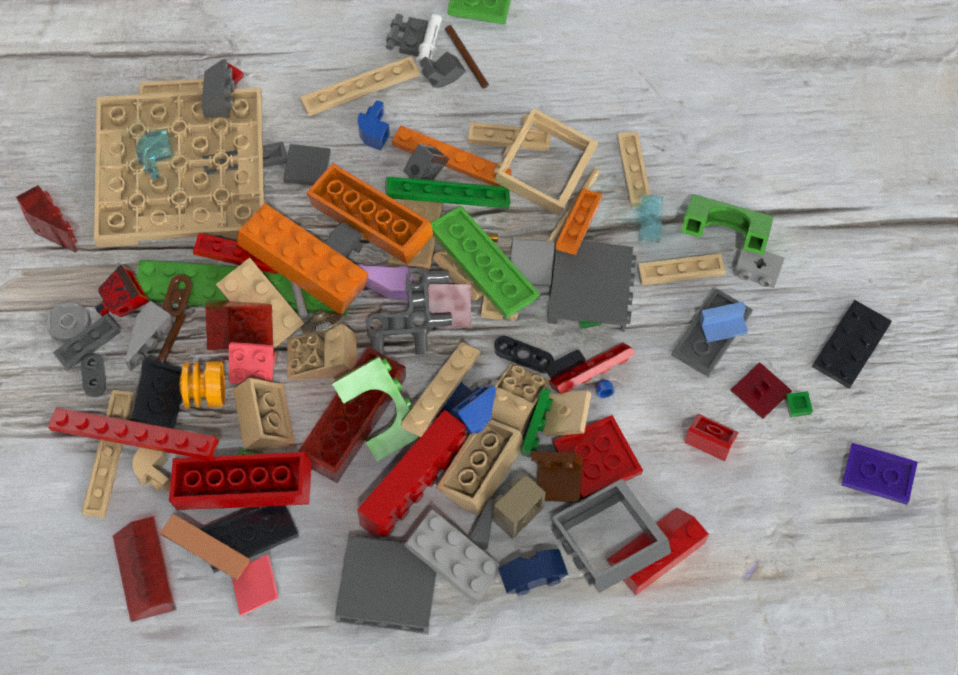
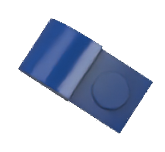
[358,100,390,151]

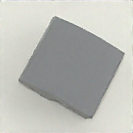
[511,239,556,287]

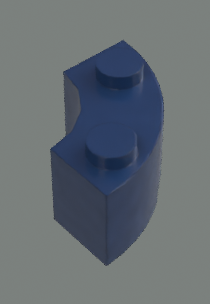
[498,549,568,596]

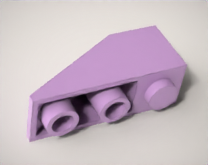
[356,264,414,301]

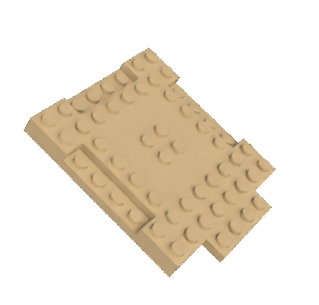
[94,79,265,247]

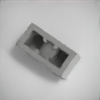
[734,249,785,288]

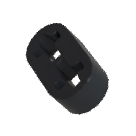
[545,350,586,379]

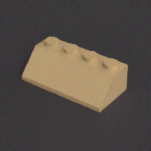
[437,419,524,516]

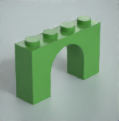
[681,194,774,255]
[332,355,420,462]

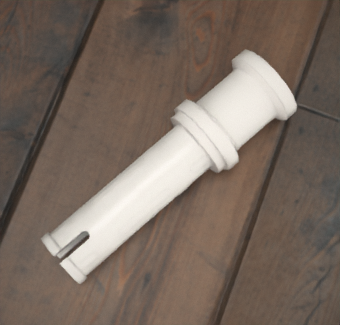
[415,14,442,69]

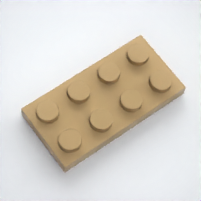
[388,200,444,271]
[216,258,305,349]

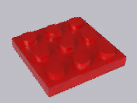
[553,415,643,500]

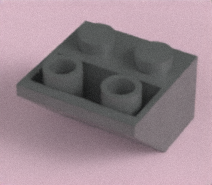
[201,59,234,117]

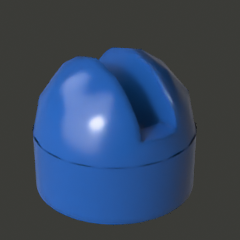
[596,379,615,398]

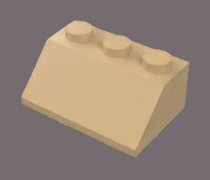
[233,378,295,452]

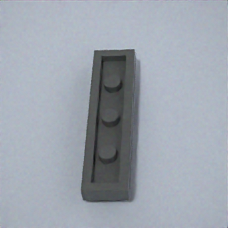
[202,142,287,175]

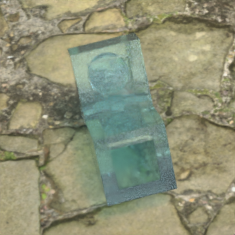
[136,129,172,180]

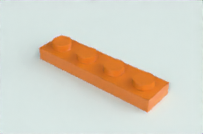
[555,188,602,255]

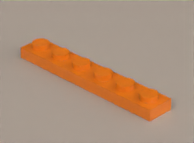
[392,125,512,187]

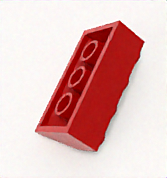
[607,508,709,596]

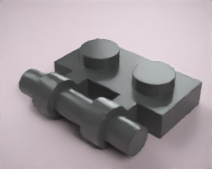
[386,14,428,57]

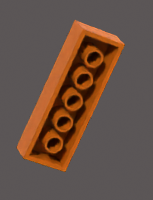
[306,163,434,265]
[237,203,369,314]

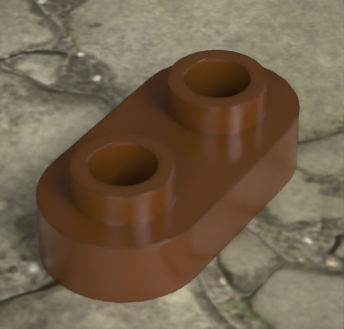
[163,274,193,317]

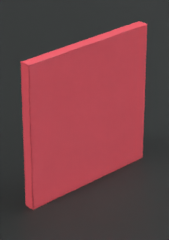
[232,554,278,615]

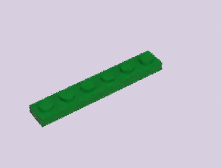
[385,176,511,209]

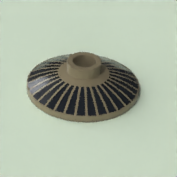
[301,310,343,335]

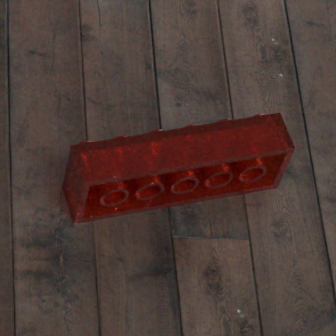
[298,347,406,484]

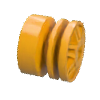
[180,361,225,409]

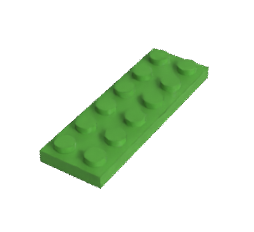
[430,206,540,319]

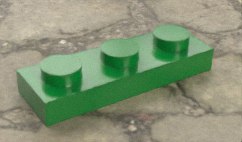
[522,388,553,458]

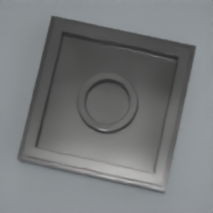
[283,144,331,186]

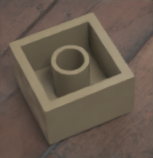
[493,474,546,539]

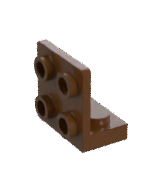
[531,452,583,503]

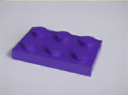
[841,443,918,505]

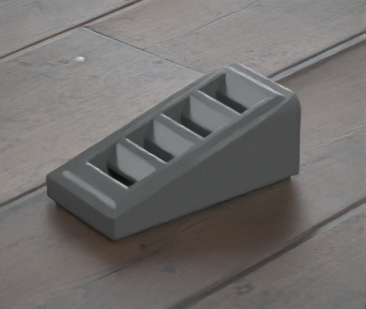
[470,499,494,550]

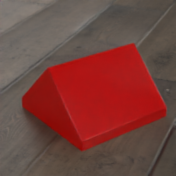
[684,414,739,461]

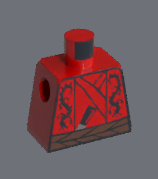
[95,265,150,317]

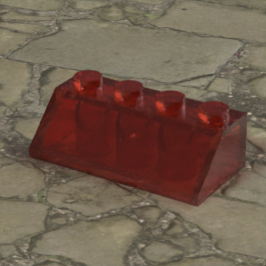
[113,516,177,622]

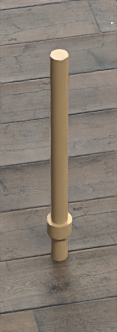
[544,168,601,242]

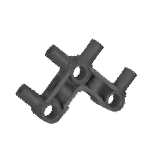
[366,268,452,358]

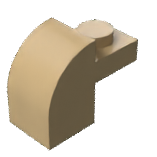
[132,447,170,493]

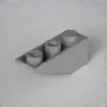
[125,301,173,371]

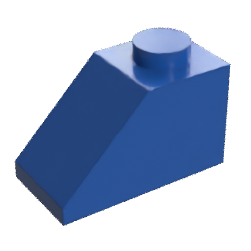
[451,383,496,434]

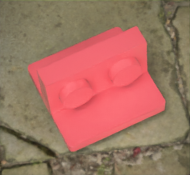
[229,342,277,384]

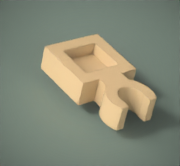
[480,295,518,321]

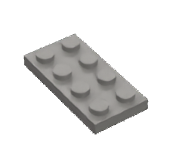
[404,509,501,604]

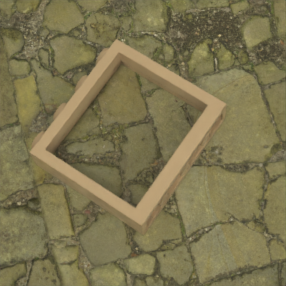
[493,108,599,216]

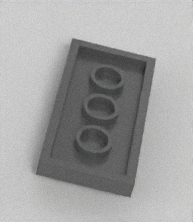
[671,288,753,377]

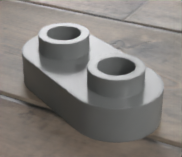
[81,354,106,397]

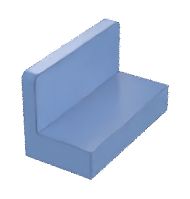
[699,302,748,342]

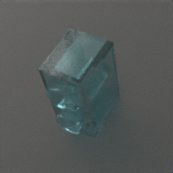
[638,195,663,243]

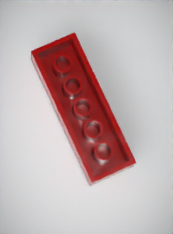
[357,410,466,538]
[169,452,312,510]

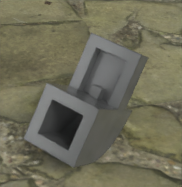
[419,52,466,88]
[325,222,364,258]

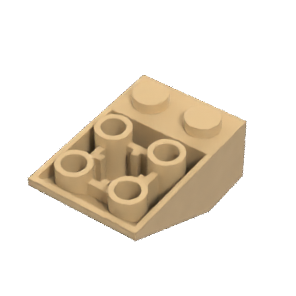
[287,324,357,379]
[491,363,550,434]

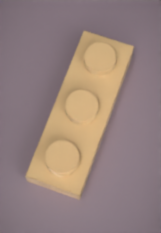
[432,250,484,301]

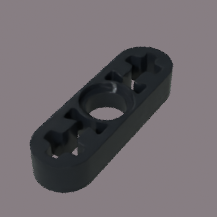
[494,336,554,374]

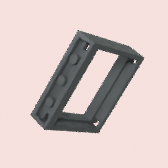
[551,479,671,593]

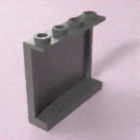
[548,239,636,332]
[335,534,437,634]

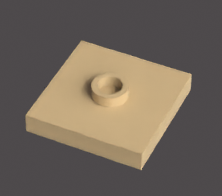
[542,390,591,437]

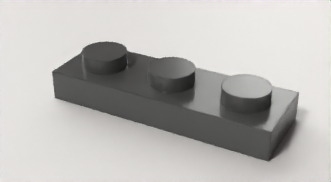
[53,314,121,371]

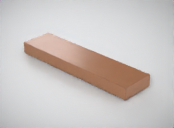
[160,514,250,580]

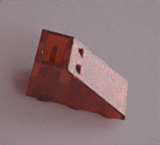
[16,185,77,253]
[205,301,273,350]

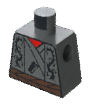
[404,144,449,180]

